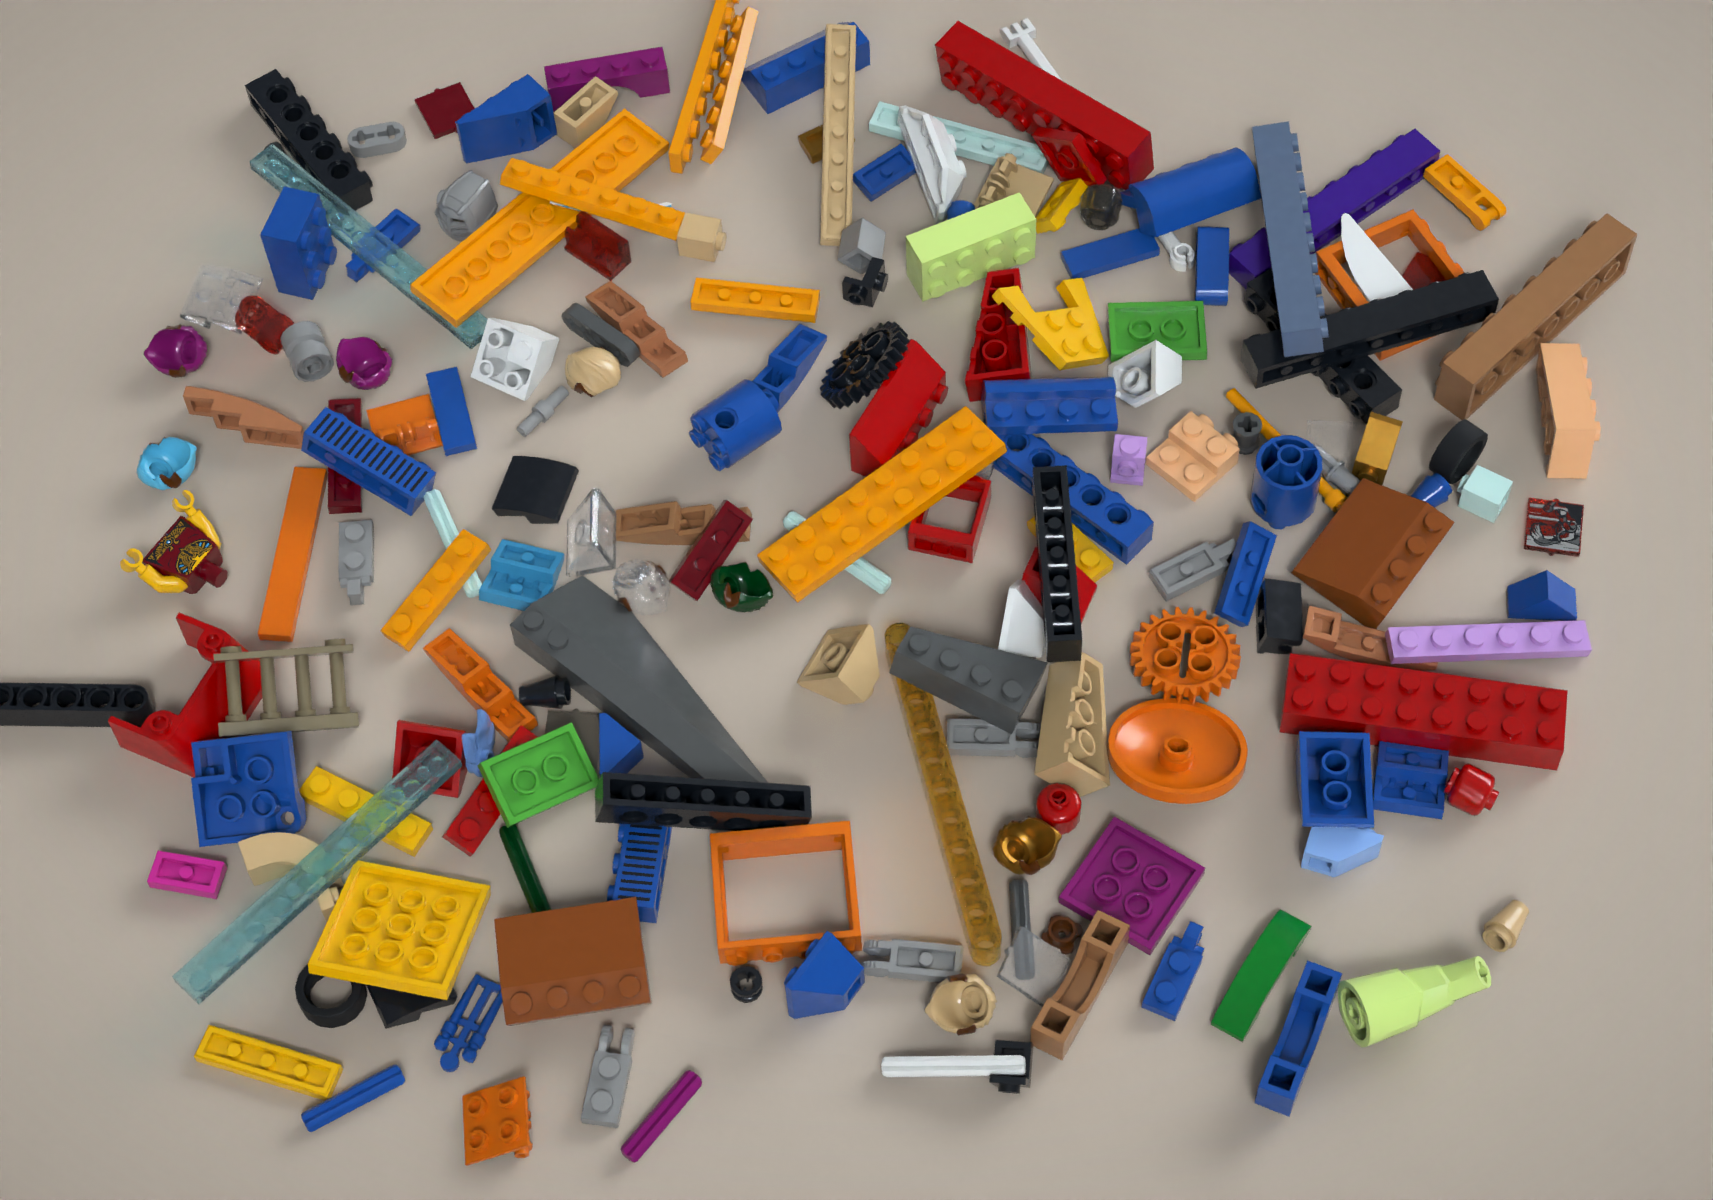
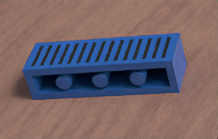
[301,407,436,516]
[607,824,672,923]

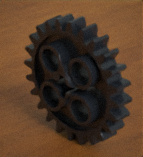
[820,321,909,409]

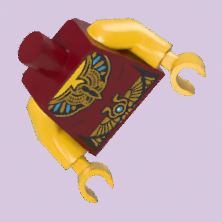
[120,490,228,594]

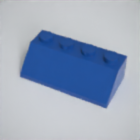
[741,22,870,115]

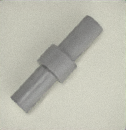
[517,386,569,437]

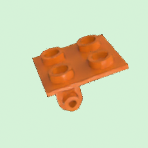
[366,394,443,455]
[462,1076,533,1166]

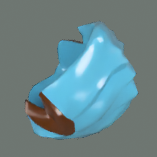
[136,437,197,490]

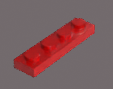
[442,725,537,857]

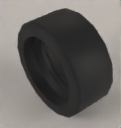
[1429,419,1488,484]
[295,964,367,1028]

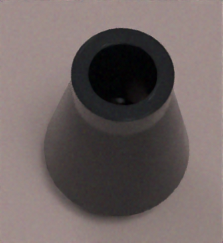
[519,675,571,709]

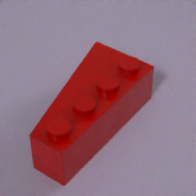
[965,268,1032,402]

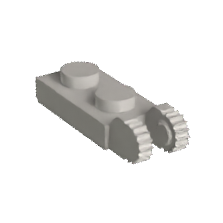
[946,718,1041,758]
[861,939,964,983]
[581,1025,635,1128]

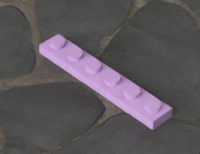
[1385,620,1592,664]

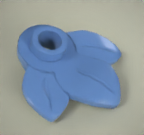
[462,709,495,777]

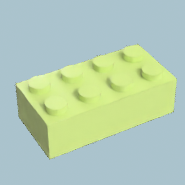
[906,192,1036,302]

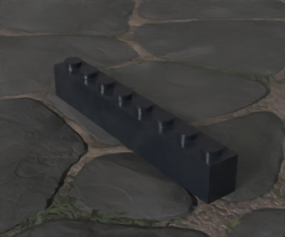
[1241,270,1499,389]

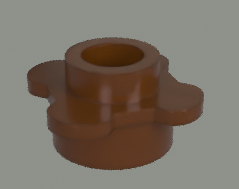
[1041,915,1083,955]

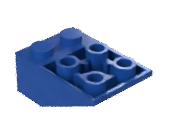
[455,74,557,164]

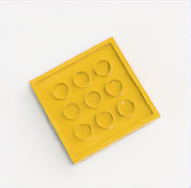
[308,860,491,1000]

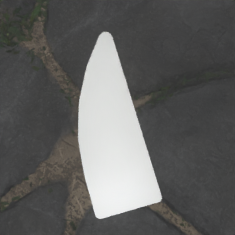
[1341,213,1413,301]

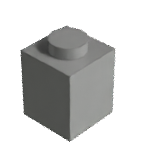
[838,218,886,274]

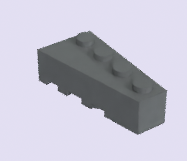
[889,626,1048,734]

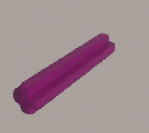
[620,1070,702,1163]

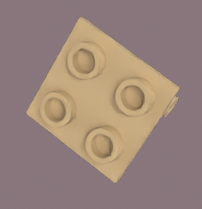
[974,153,1054,216]

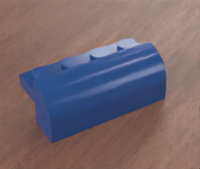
[1118,147,1261,237]
[981,377,1118,435]

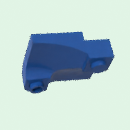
[191,731,306,847]

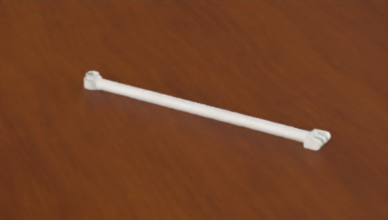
[1000,18,1195,272]

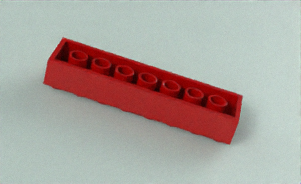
[935,21,1154,190]
[1279,653,1568,771]

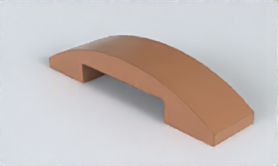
[1303,606,1438,671]

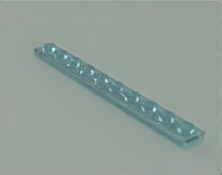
[250,144,488,349]
[172,739,462,1004]

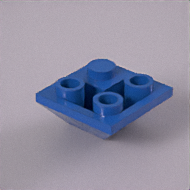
[784,931,865,1019]

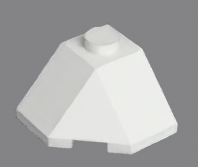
[1108,340,1182,408]

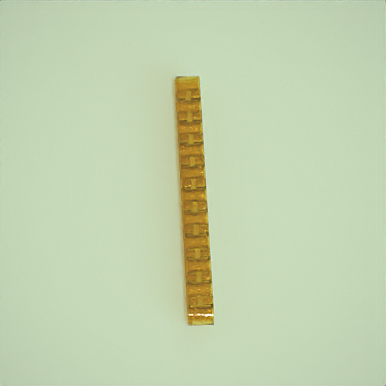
[885,623,1002,966]

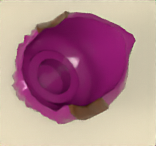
[144,324,207,378]
[336,337,393,390]

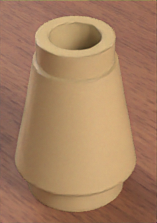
[1482,900,1529,952]

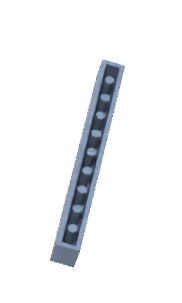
[1252,121,1329,357]

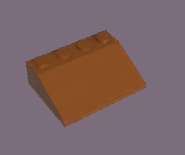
[1291,478,1455,629]
[494,897,652,1026]

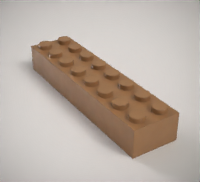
[1434,213,1637,420]

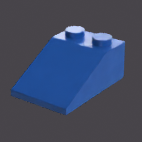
[1295,731,1374,828]

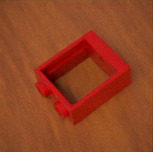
[908,475,992,563]

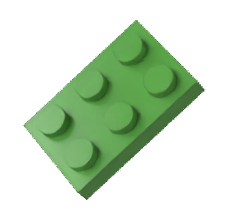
[1107,301,1207,362]
[477,722,599,828]

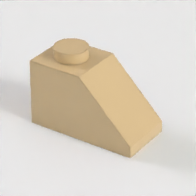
[554,76,618,148]

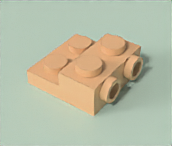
[1146,411,1240,502]

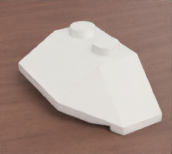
[897,105,967,224]

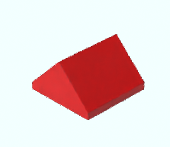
[392,720,467,798]

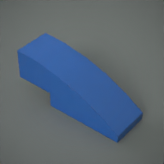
[752,324,827,413]

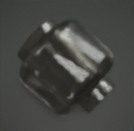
[1080,182,1122,230]

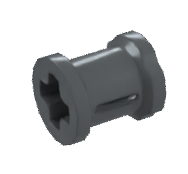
[1232,412,1262,455]

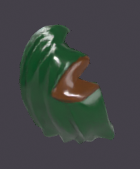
[710,562,773,613]

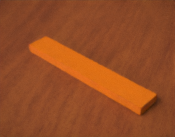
[258,467,328,642]

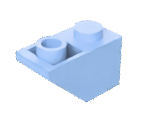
[1301,827,1384,877]

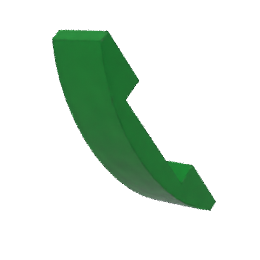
[1211,909,1312,1042]

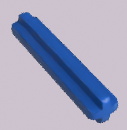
[301,1064,405,1132]

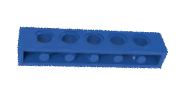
[989,434,1154,565]

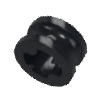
[730,966,763,1003]

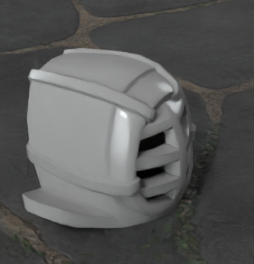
[435,170,498,242]

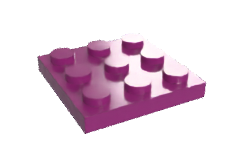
[1059,817,1205,955]

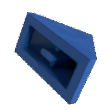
[1507,570,1577,621]
[599,713,644,777]

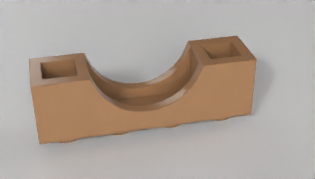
[1030,910,1130,1061]

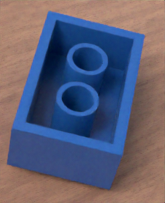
[260,186,337,300]

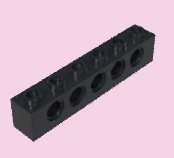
[245,69,373,218]
[1245,268,1402,425]
[1032,465,1082,662]
[595,772,812,831]

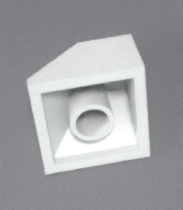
[998,580,1046,658]

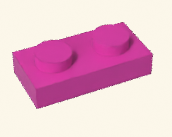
[147,850,227,899]

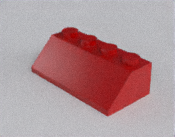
[849,339,948,477]

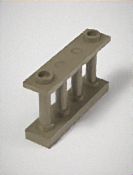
[213,639,359,738]

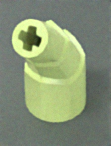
[1338,956,1491,1047]

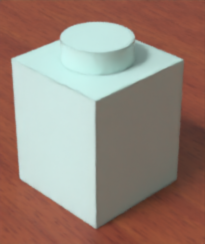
[1457,465,1513,523]

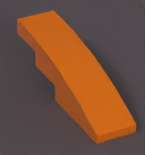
[423,628,538,741]

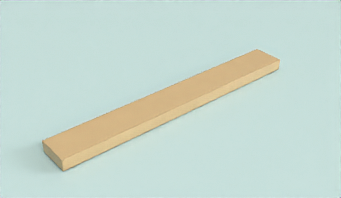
[820,24,856,246]

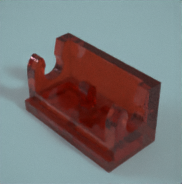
[564,211,631,281]

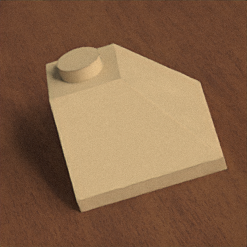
[797,624,880,705]

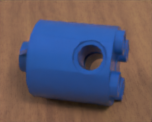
[689,379,782,471]
[1250,435,1322,530]

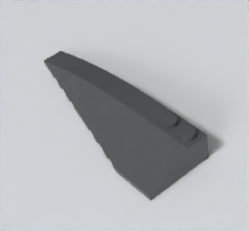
[510,575,768,783]

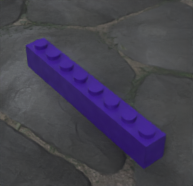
[1229,129,1440,289]

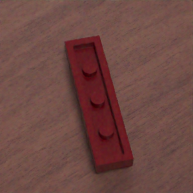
[328,398,362,514]

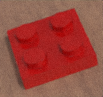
[1032,127,1107,188]

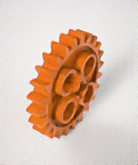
[1130,607,1241,705]

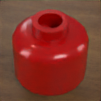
[1443,764,1499,816]
[1036,783,1082,835]

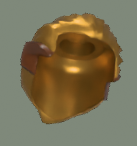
[992,816,1062,875]

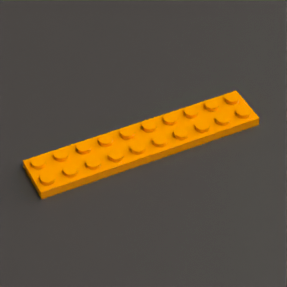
[410,108,669,328]

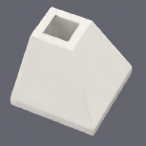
[470,318,559,401]

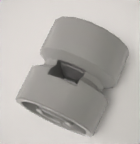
[280,321,334,382]

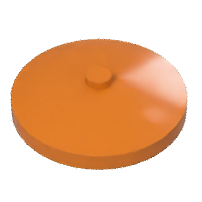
[1107,698,1248,804]

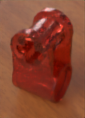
[234,295,295,355]

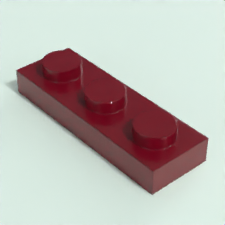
[668,500,753,601]

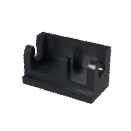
[1256,578,1303,654]

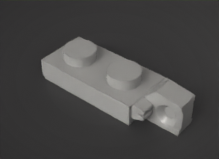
[339,520,374,605]
[1149,538,1237,602]

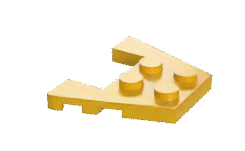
[992,278,1109,370]

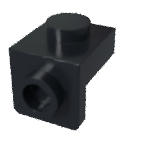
[842,257,889,308]
[989,1040,1034,1094]

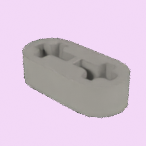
[347,122,407,158]

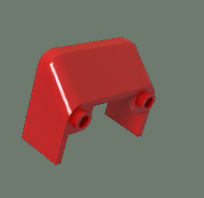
[108,612,262,777]

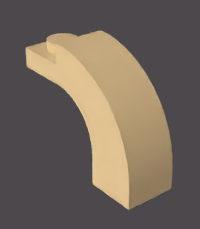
[238,832,344,923]

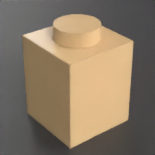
[677,212,727,262]

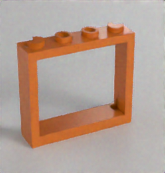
[1315,209,1464,361]
[710,821,862,966]

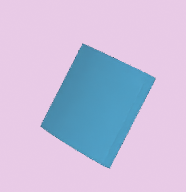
[479,539,565,611]

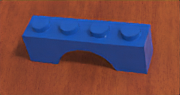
[1255,960,1342,1117]

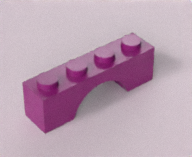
[544,47,670,112]

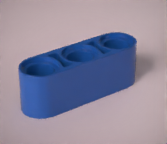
[1195,226,1229,306]

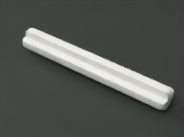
[881,1055,1026,1077]

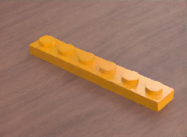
[700,6,758,164]
[500,158,685,241]

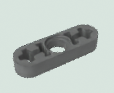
[562,303,640,367]

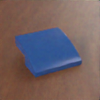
[1373,741,1449,819]

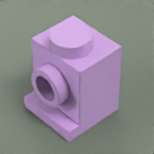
[1110,434,1148,486]

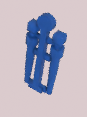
[434,974,503,1072]

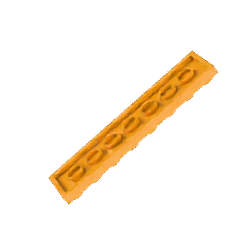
[757,406,1007,603]

